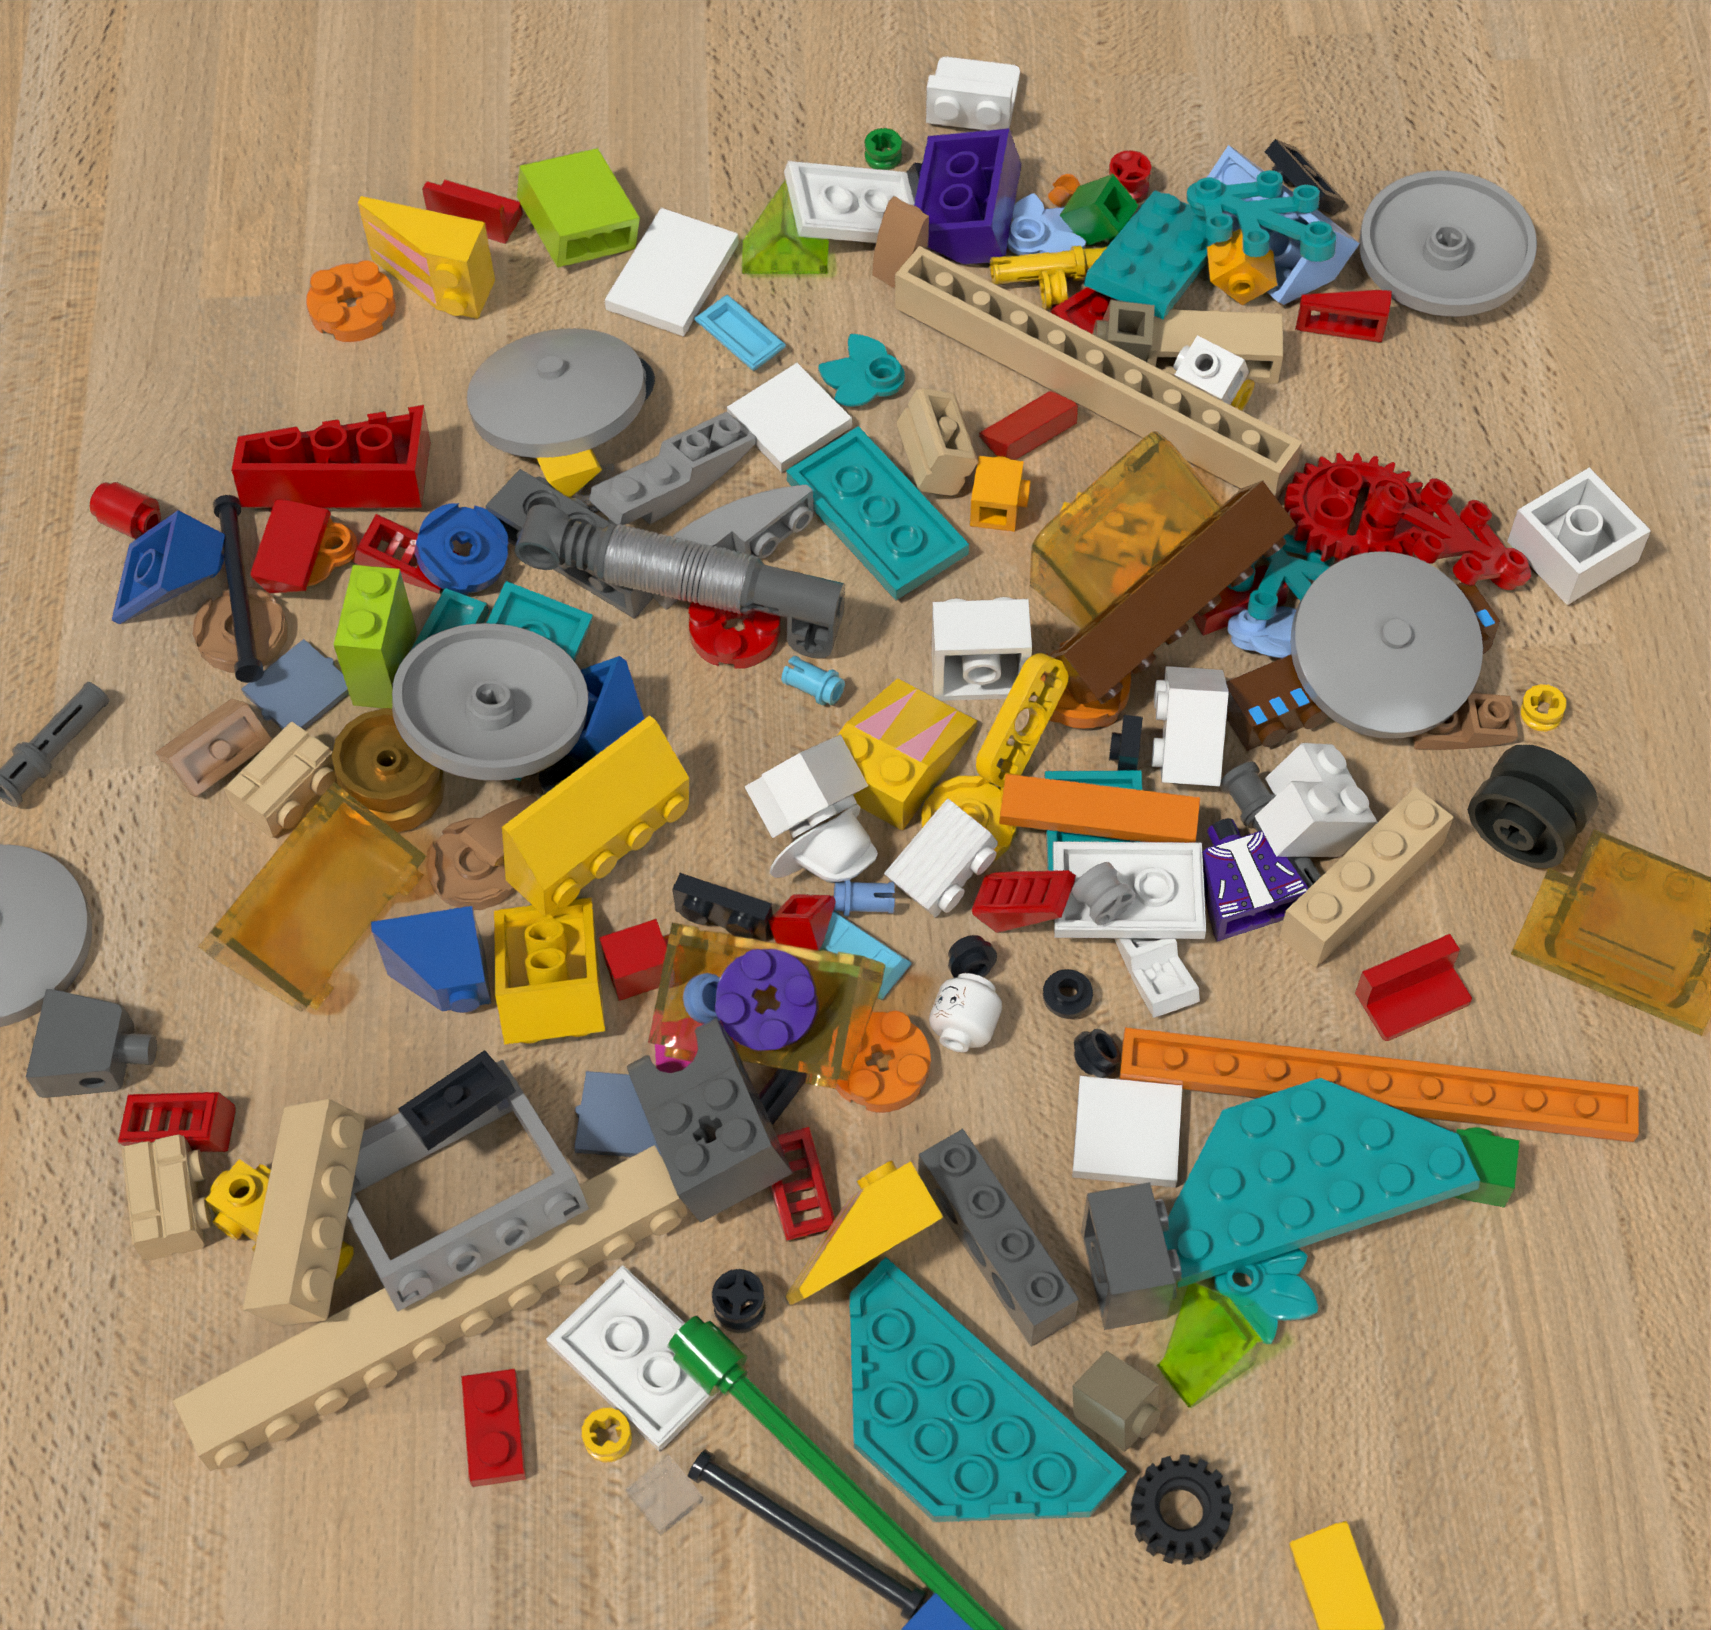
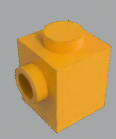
[1207,228,1277,305]
[970,456,1031,532]

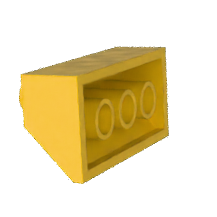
[502,715,689,917]

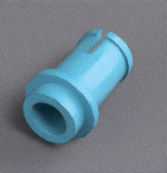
[781,656,845,705]

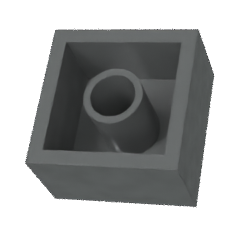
[1081,1182,1181,1330]

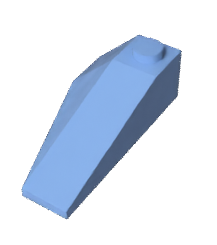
[1208,145,1360,305]

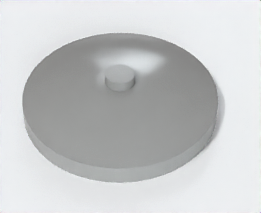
[1359,170,1537,317]
[467,328,646,458]
[1290,552,1483,739]
[392,623,588,780]
[0,845,92,1027]

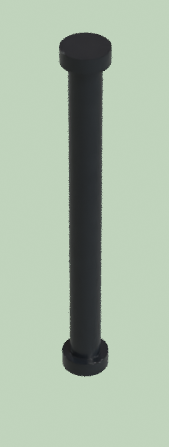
[213,495,264,683]
[688,1449,927,1621]

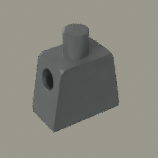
[26,989,157,1098]

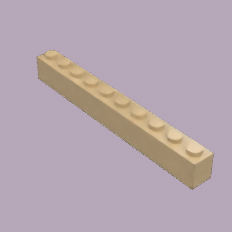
[895,246,1302,499]
[172,1145,687,1471]

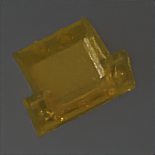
[1511,829,1711,1036]

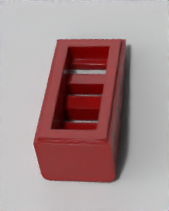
[1295,290,1392,342]
[354,513,459,594]
[972,870,1076,933]
[118,1092,236,1152]
[769,1127,835,1242]

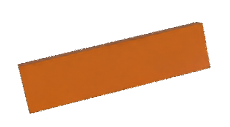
[999,774,1200,843]

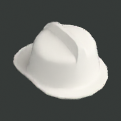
[770,804,878,883]

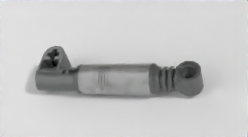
[514,504,845,658]

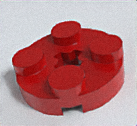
[688,602,781,669]

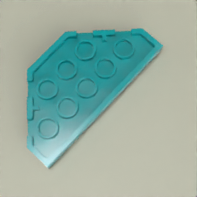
[1163,1078,1480,1288]
[849,1257,1127,1522]

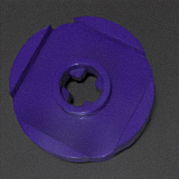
[715,949,819,1050]

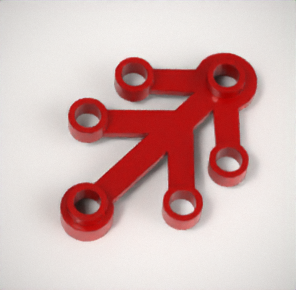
[1366,478,1531,590]

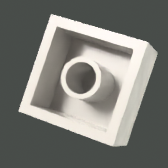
[1507,467,1651,605]
[932,597,1032,701]

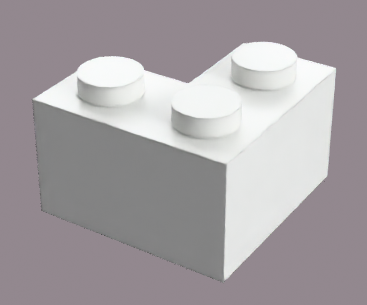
[1152,666,1229,786]
[745,734,868,838]
[1255,743,1378,857]

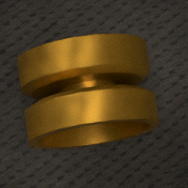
[332,708,445,834]

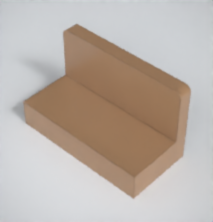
[155,699,272,797]

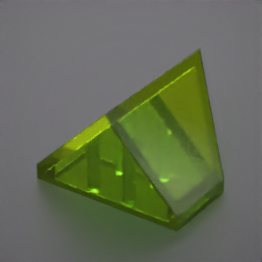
[742,179,829,274]
[1157,1283,1263,1408]

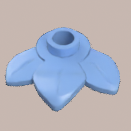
[1007,194,1086,255]
[1228,606,1296,658]

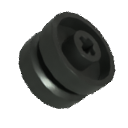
[1467,745,1599,869]

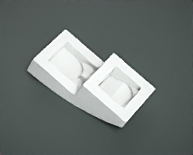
[1114,938,1200,1018]

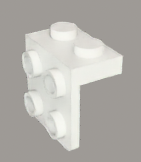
[926,57,1020,130]

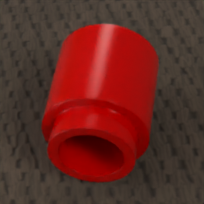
[89,482,161,540]

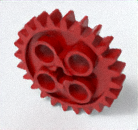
[1284,453,1434,562]

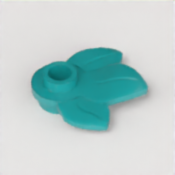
[818,334,905,407]
[1215,1248,1319,1345]

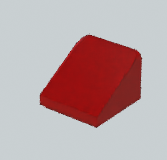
[768,894,836,953]

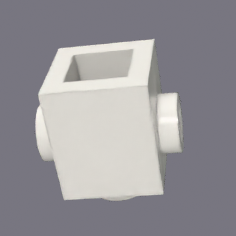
[1174,335,1249,405]

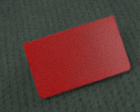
[422,179,523,244]
[1355,934,1472,1041]

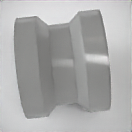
[1071,862,1136,925]

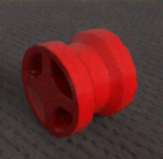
[1109,150,1152,204]

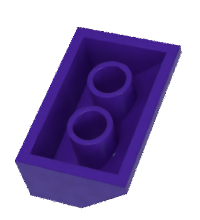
[914,128,1022,264]

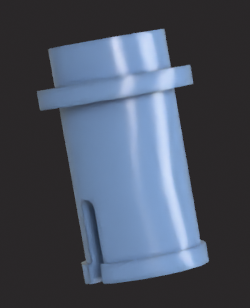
[834,880,895,916]

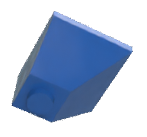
[111,510,225,624]
[566,656,645,765]
[371,906,492,1013]

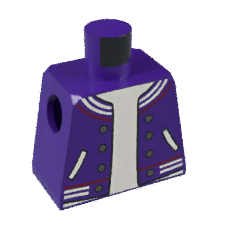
[1202,818,1308,942]

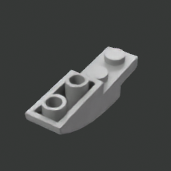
[589,412,757,526]
[653,484,814,610]

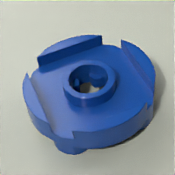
[414,503,508,595]

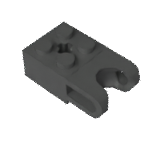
[627,1018,793,1223]

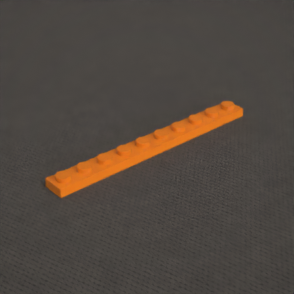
[1119,1027,1639,1142]

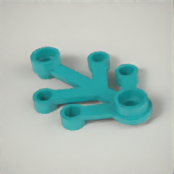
[1187,170,1336,262]
[1228,534,1335,620]

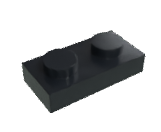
[1264,139,1346,215]
[672,873,773,942]
[398,1050,516,1151]

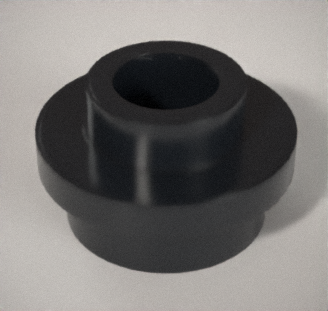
[948,935,997,978]
[1043,969,1093,1019]
[1074,1029,1121,1078]

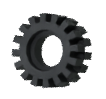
[1130,1454,1233,1565]

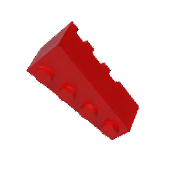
[231,405,431,508]

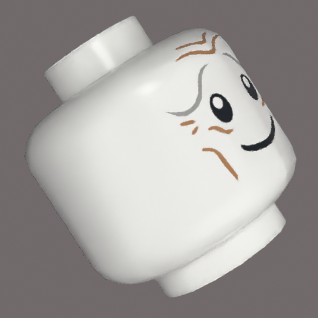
[929,973,1002,1052]

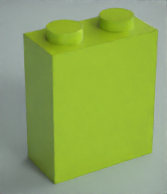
[517,148,640,268]
[333,565,417,709]

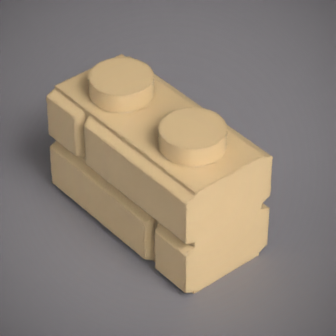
[896,388,978,496]
[224,722,336,838]
[122,1134,212,1261]

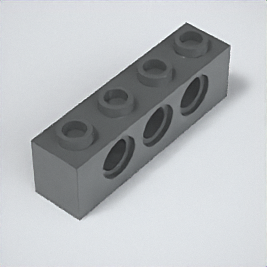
[486,469,654,619]
[918,1129,1079,1347]

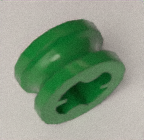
[864,128,902,170]

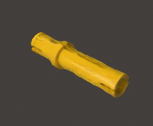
[990,245,1107,285]

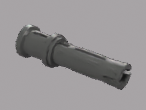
[0,682,109,807]
[1219,761,1321,889]

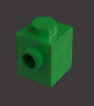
[1060,174,1139,246]
[1452,1127,1520,1208]

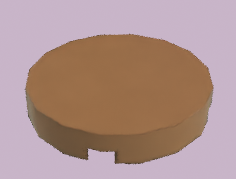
[193,587,288,673]
[425,818,515,910]

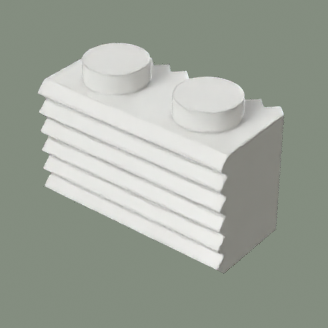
[884,798,998,917]

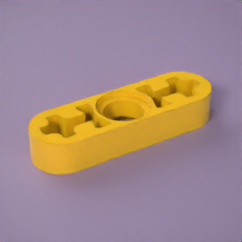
[976,653,1069,787]

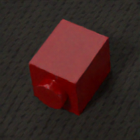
[599,919,680,1001]

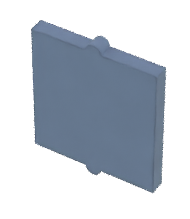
[241,639,349,730]
[574,1071,663,1159]

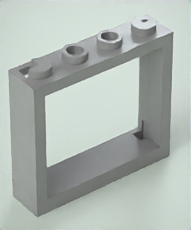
[347,1059,589,1312]

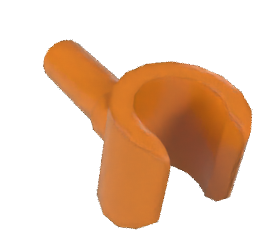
[1048,174,1080,207]

